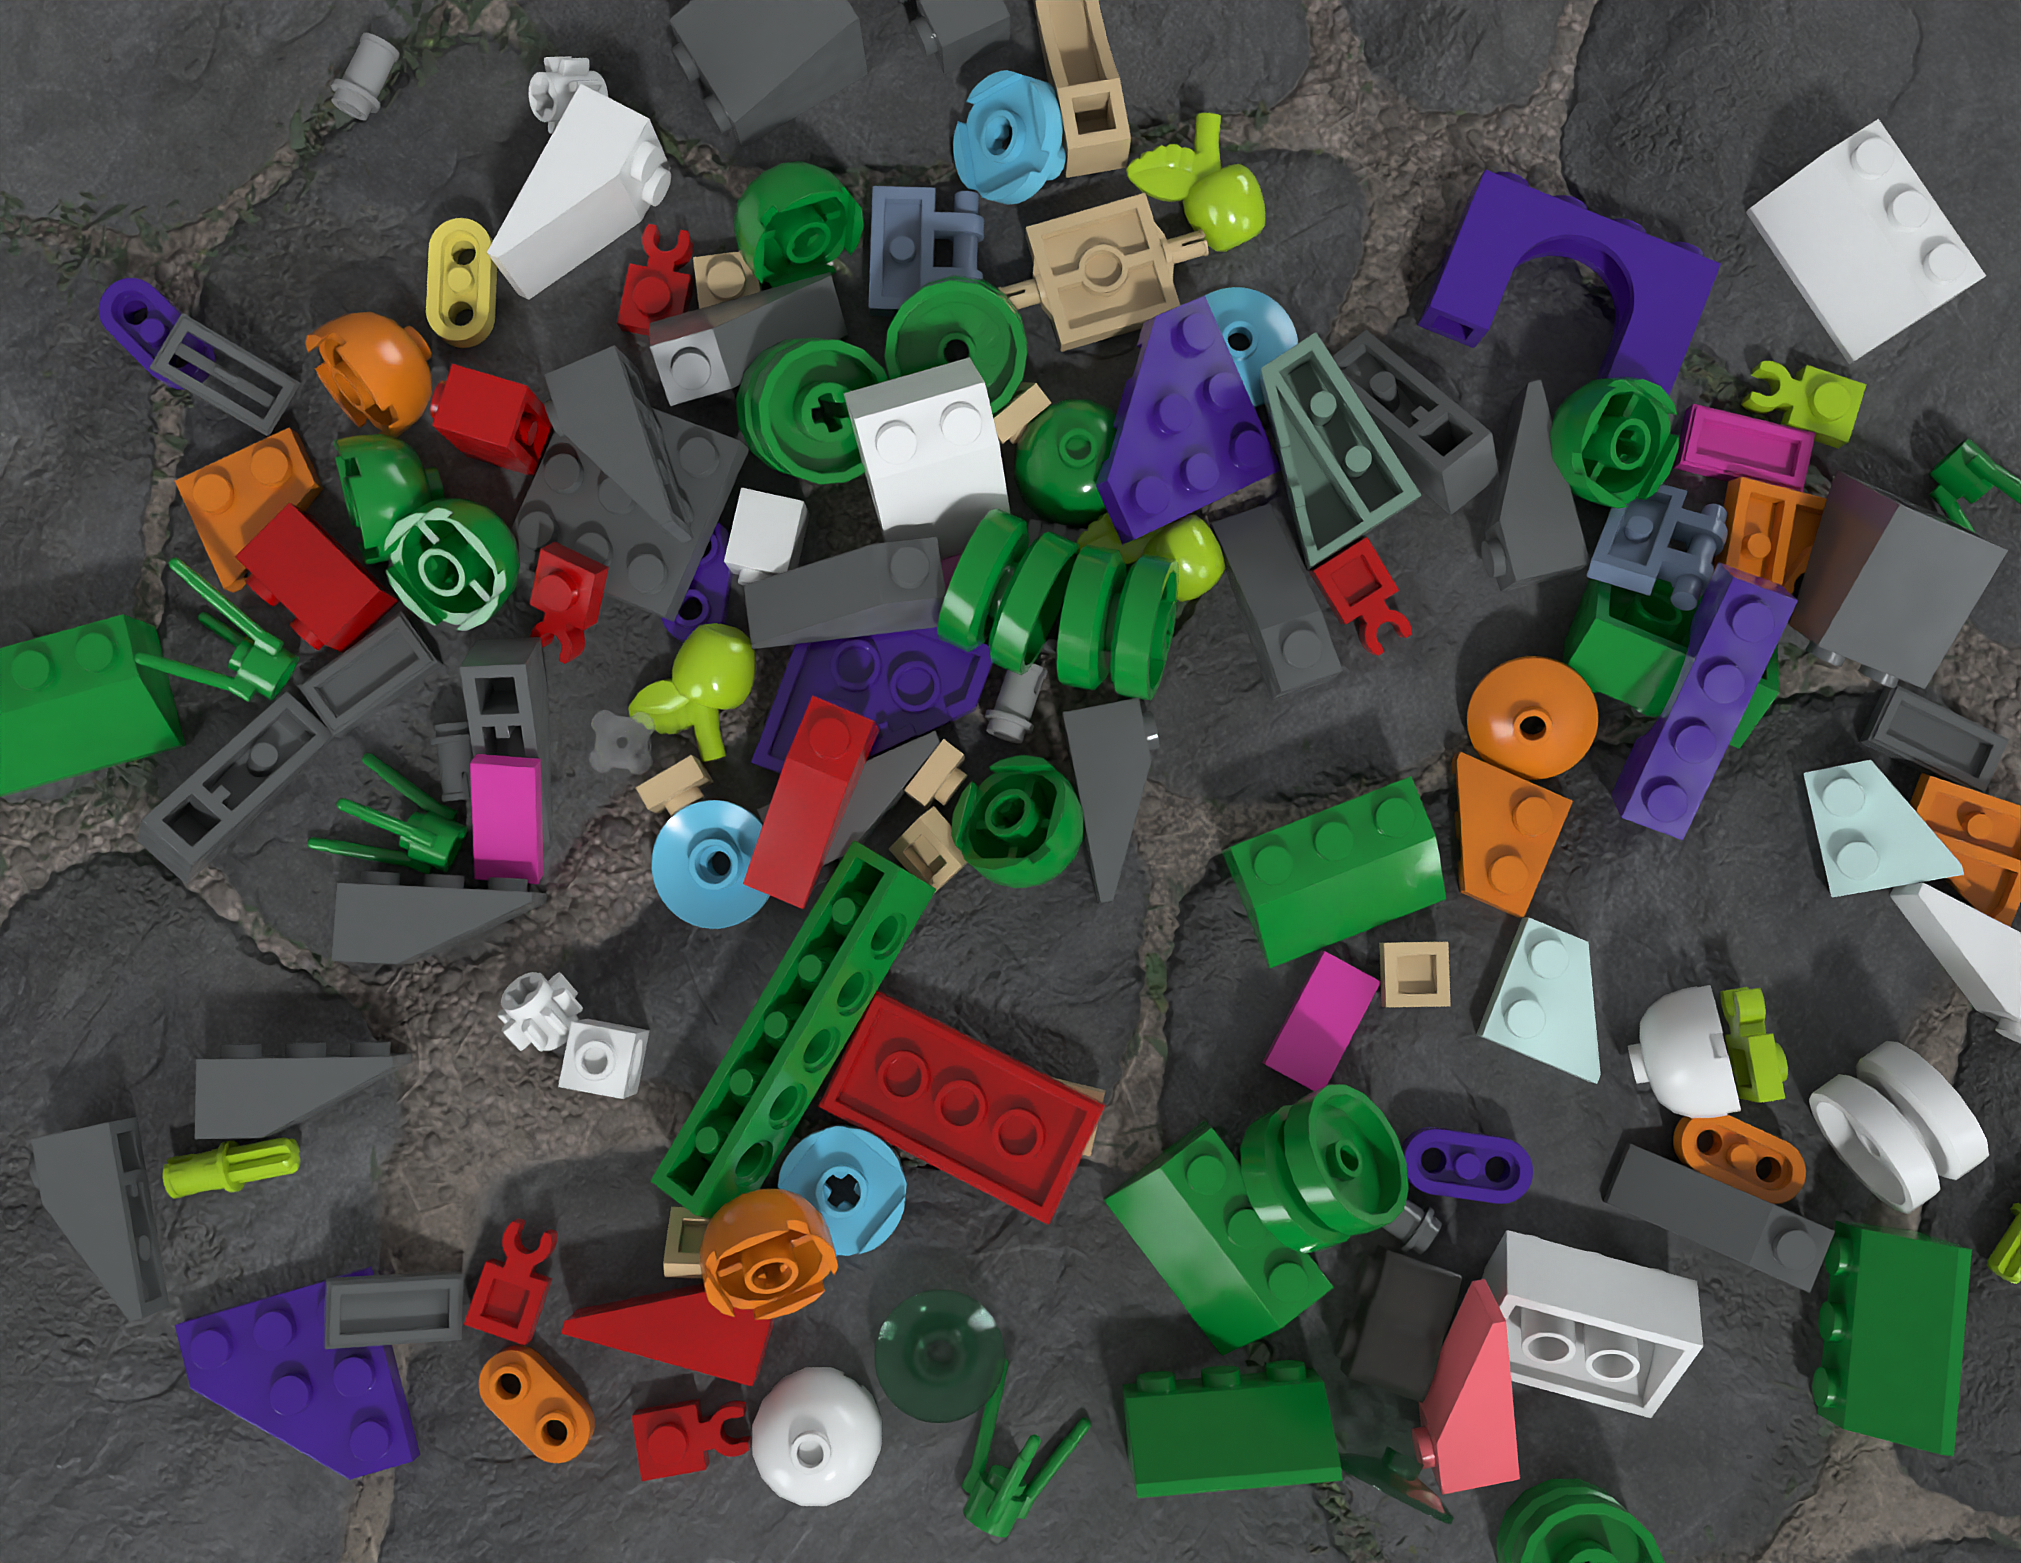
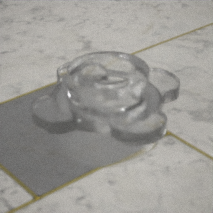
[589,710,655,775]

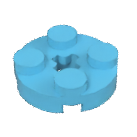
[953,70,1066,205]
[778,1123,908,1257]

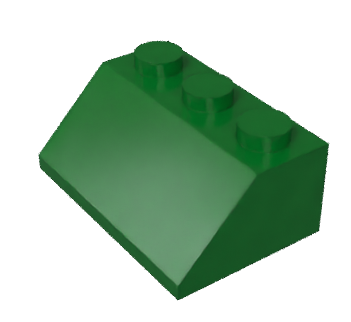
[1562,578,1779,749]
[0,614,186,797]
[1222,776,1446,968]
[1103,1121,1334,1356]
[1812,1220,1972,1456]
[1122,1360,1343,1498]

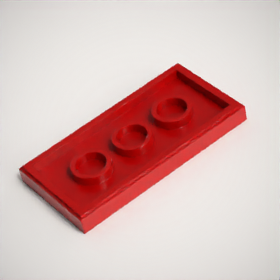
[818,990,1107,1225]

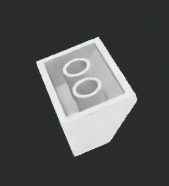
[1746,119,1986,364]
[1482,1230,1703,1418]

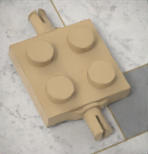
[998,193,1209,352]

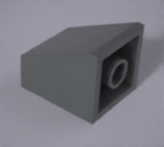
[670,0,868,149]
[1789,471,2008,689]

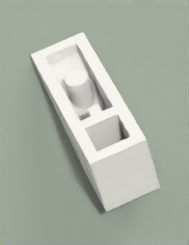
[1890,883,2021,1043]

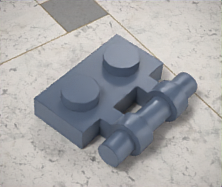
[869,186,985,317]
[1587,484,1728,610]

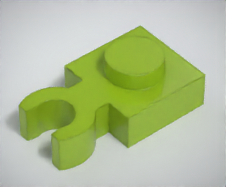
[1741,361,1867,449]
[1720,987,1788,1103]

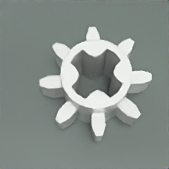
[529,56,608,134]
[497,972,583,1051]

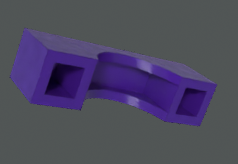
[1611,562,1798,840]

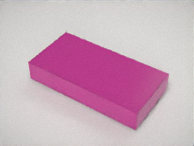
[1673,404,1815,492]
[470,754,544,884]
[1262,951,1381,1091]

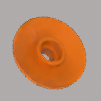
[1467,656,1598,780]

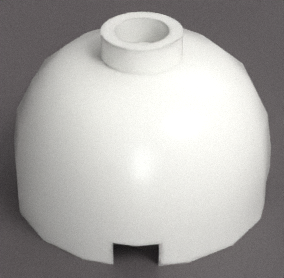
[1628,985,1741,1118]
[752,1367,882,1506]

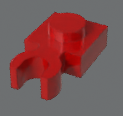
[617,224,694,336]
[1308,537,1412,656]
[529,542,609,664]
[464,1218,558,1346]
[631,1398,752,1481]

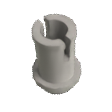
[331,33,400,120]
[985,663,1048,743]

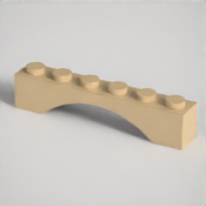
[1033,0,1131,178]

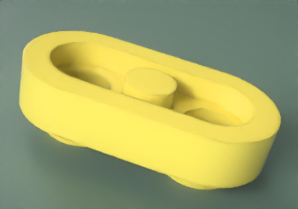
[426,218,497,348]

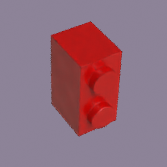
[430,364,554,477]
[235,502,399,653]

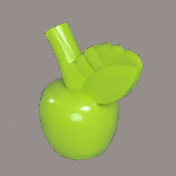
[1126,113,1265,252]
[1077,512,1225,602]
[628,623,756,762]

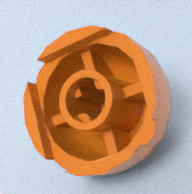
[305,312,432,438]
[700,1189,838,1320]

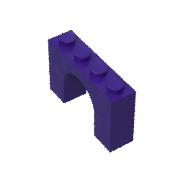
[1417,169,1721,396]

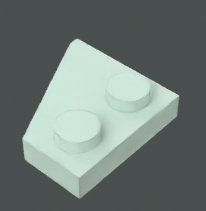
[1804,760,1964,897]
[1476,917,1601,1084]

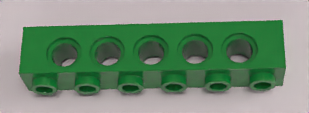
[650,840,936,1219]

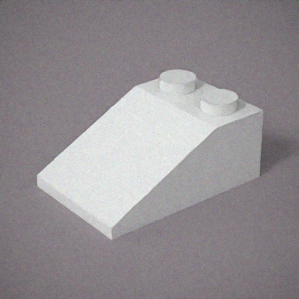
[487,83,671,300]
[843,357,1010,559]

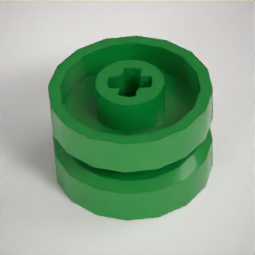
[884,275,1028,415]
[736,337,889,484]
[937,508,1080,676]
[1057,544,1179,701]
[1240,1084,1409,1254]
[1496,1478,1665,1563]

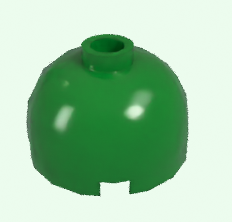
[734,161,864,288]
[1550,377,1679,509]
[1014,399,1117,528]
[333,434,445,565]
[384,498,520,630]
[951,755,1084,888]

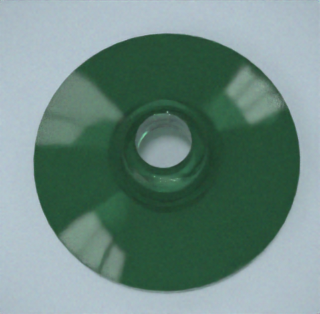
[874,1289,1005,1423]
[1339,1446,1454,1525]

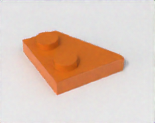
[175,427,323,593]
[1713,477,1827,594]
[1451,752,1573,918]
[1909,773,2021,927]

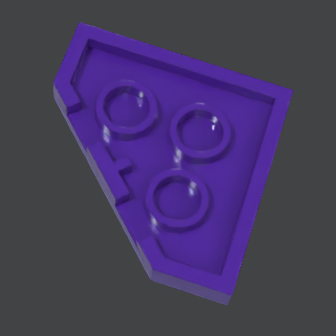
[1096,295,1281,545]
[751,627,993,774]
[175,1266,420,1480]

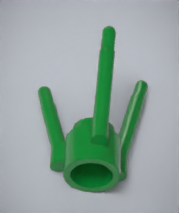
[1928,437,2021,533]
[134,557,299,702]
[307,753,467,874]
[961,1357,1091,1538]

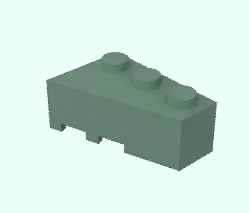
[1259,332,1421,571]

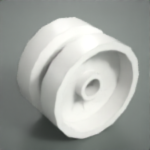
[1809,1041,1989,1214]

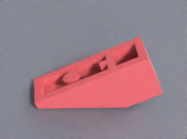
[1412,1279,1520,1495]

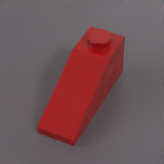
[743,695,880,909]
[561,1283,775,1386]

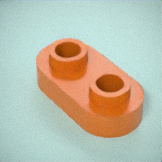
[1673,1115,1806,1204]
[479,1345,595,1463]

